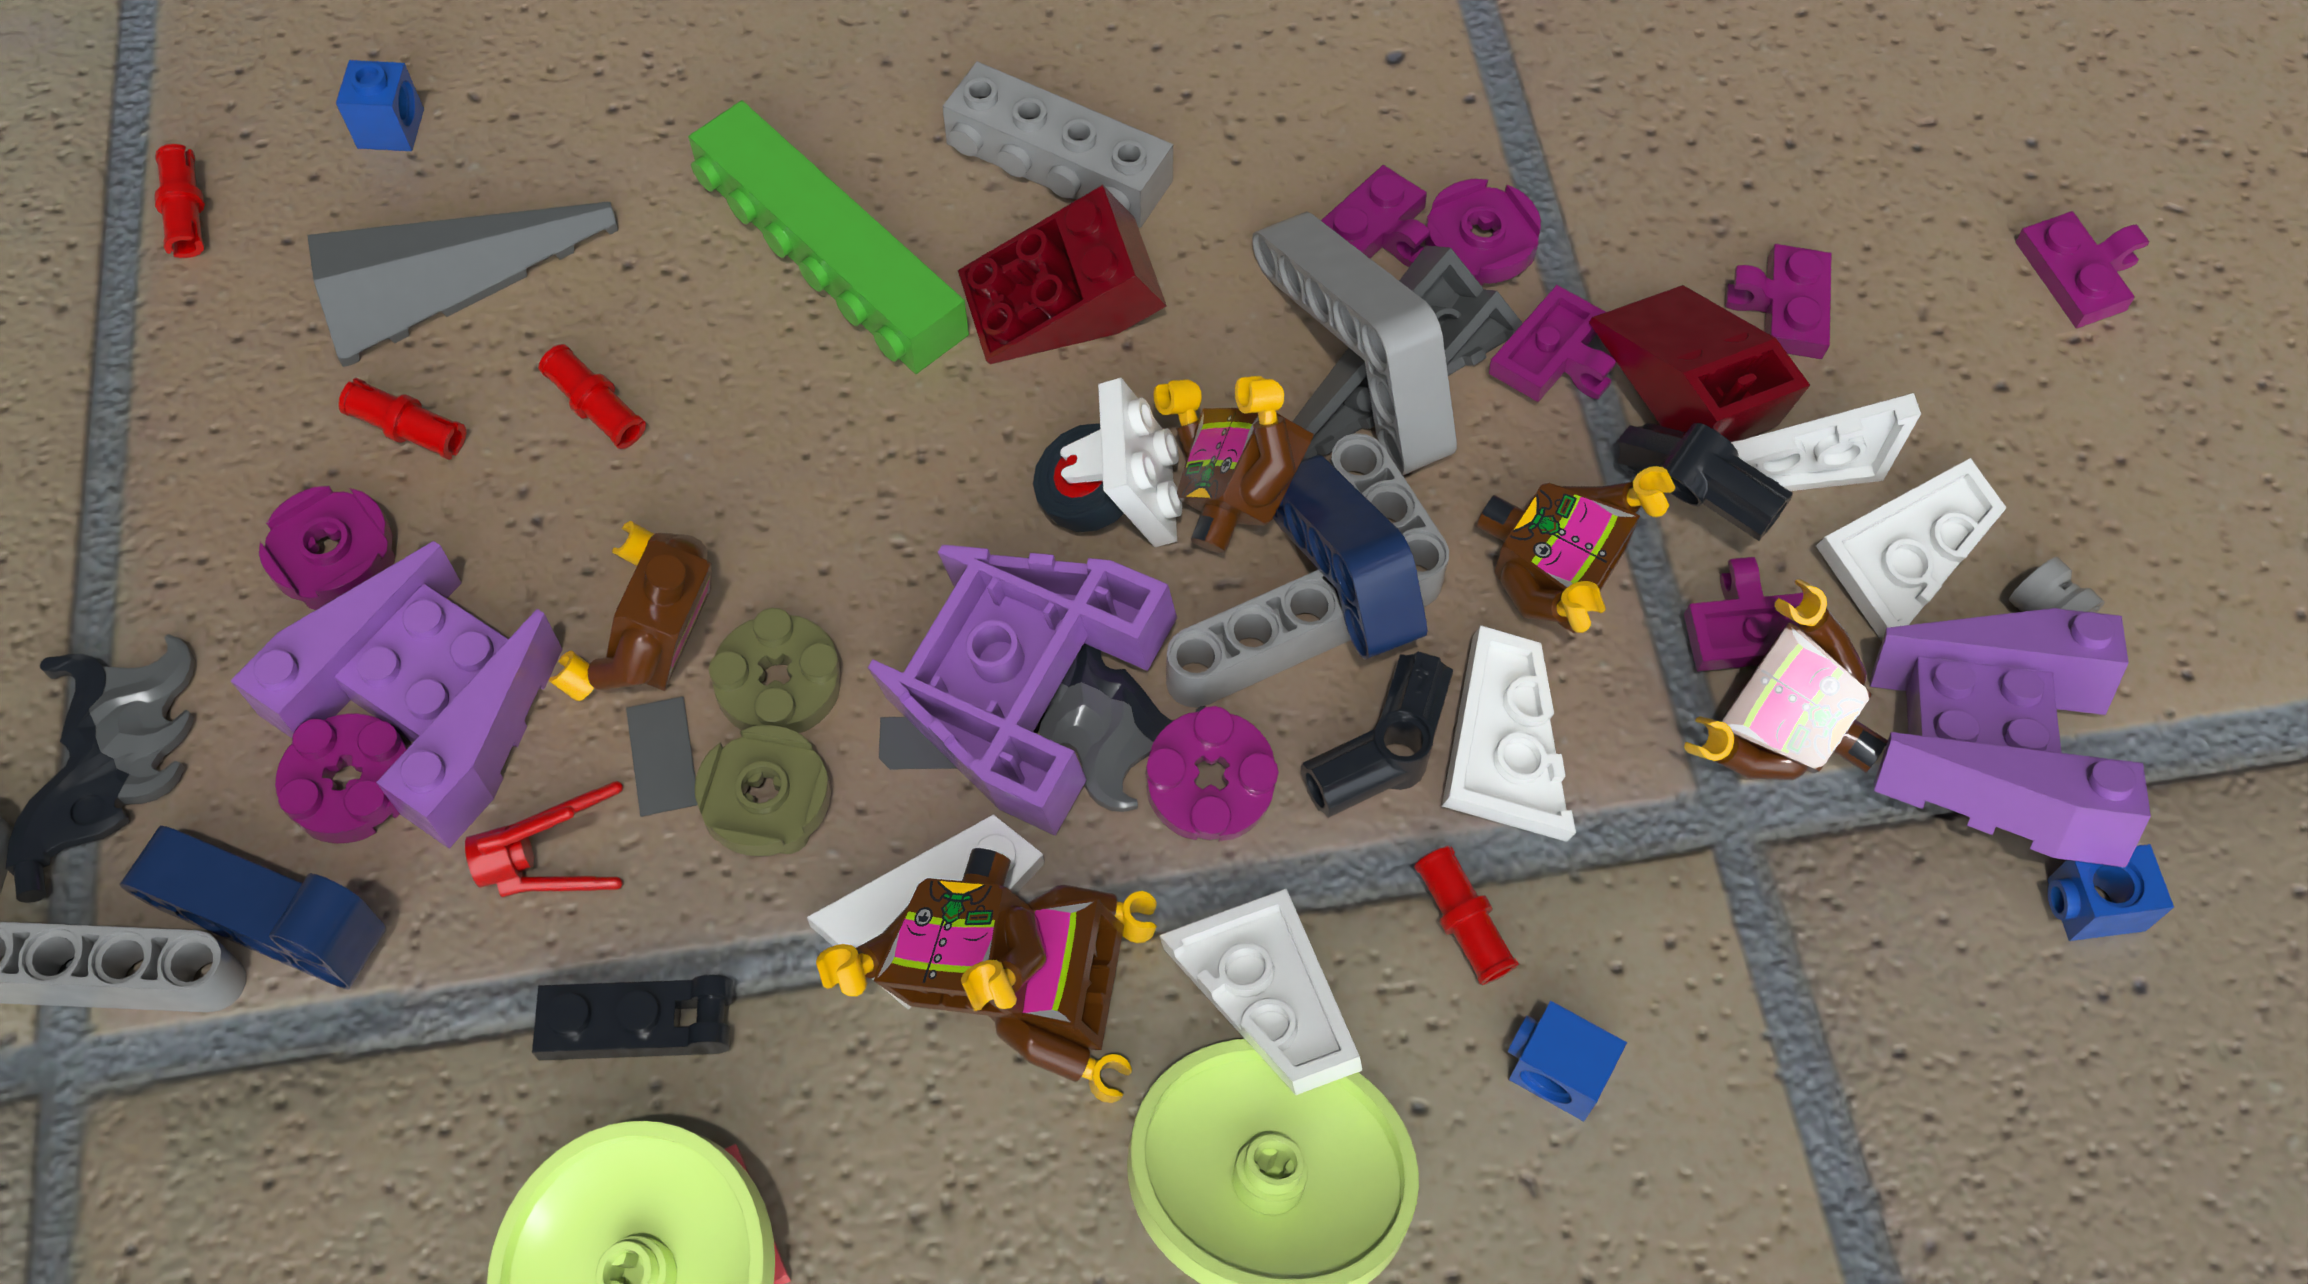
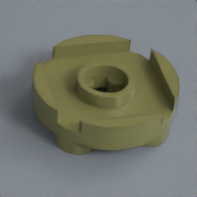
[708,608,841,733]
[695,725,831,856]

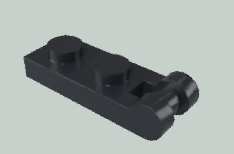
[532,975,733,1061]

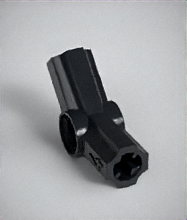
[1617,422,1793,541]
[1301,651,1453,818]

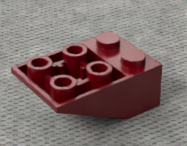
[958,185,1167,364]
[1589,285,1810,442]

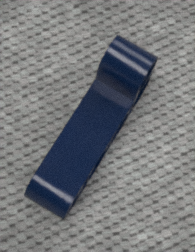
[1273,454,1428,660]
[119,825,387,990]

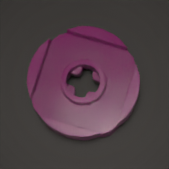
[1425,178,1541,286]
[259,486,395,610]
[1145,706,1279,842]
[275,714,407,844]

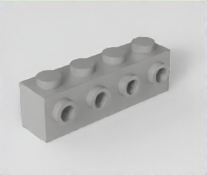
[942,61,1173,228]

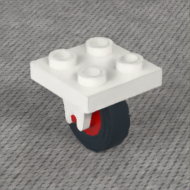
[1033,378,1182,547]

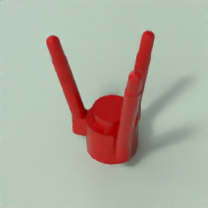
[465,781,623,898]

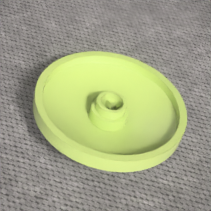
[1127,1039,1419,1284]
[487,1121,775,1284]

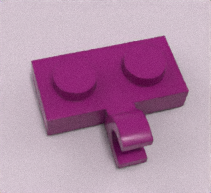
[1321,165,1430,267]
[2015,211,2150,329]
[1725,244,1832,359]
[1489,285,1616,402]
[1684,557,1803,672]

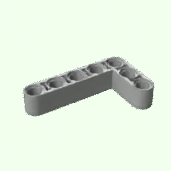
[1252,211,1457,475]
[1166,433,1449,708]
[0,816,246,1012]

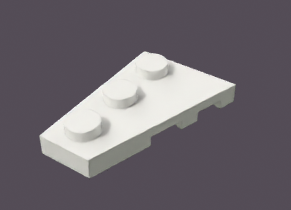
[1731,393,1921,491]
[1816,458,2006,641]
[1442,625,1576,842]
[807,814,1044,1010]
[1159,889,1362,1095]

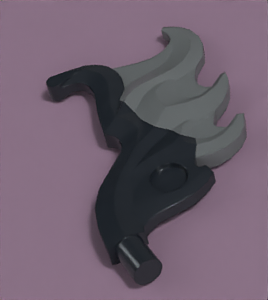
[1028,557,1206,812]
[5,634,194,903]

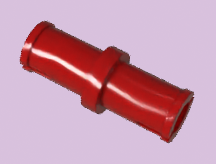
[154,144,205,258]
[538,344,646,449]
[338,378,466,460]
[1414,846,1519,985]

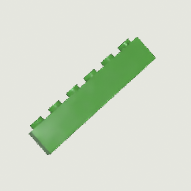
[688,100,969,374]

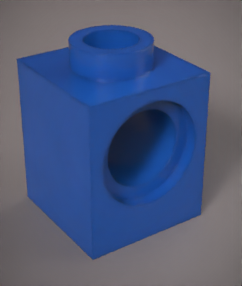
[336,60,424,151]
[2047,844,2174,941]
[1507,1000,1627,1122]

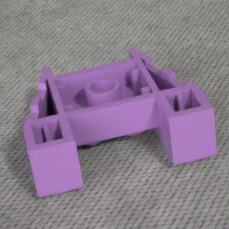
[231,541,563,849]
[868,545,1177,836]
[1870,608,2151,867]

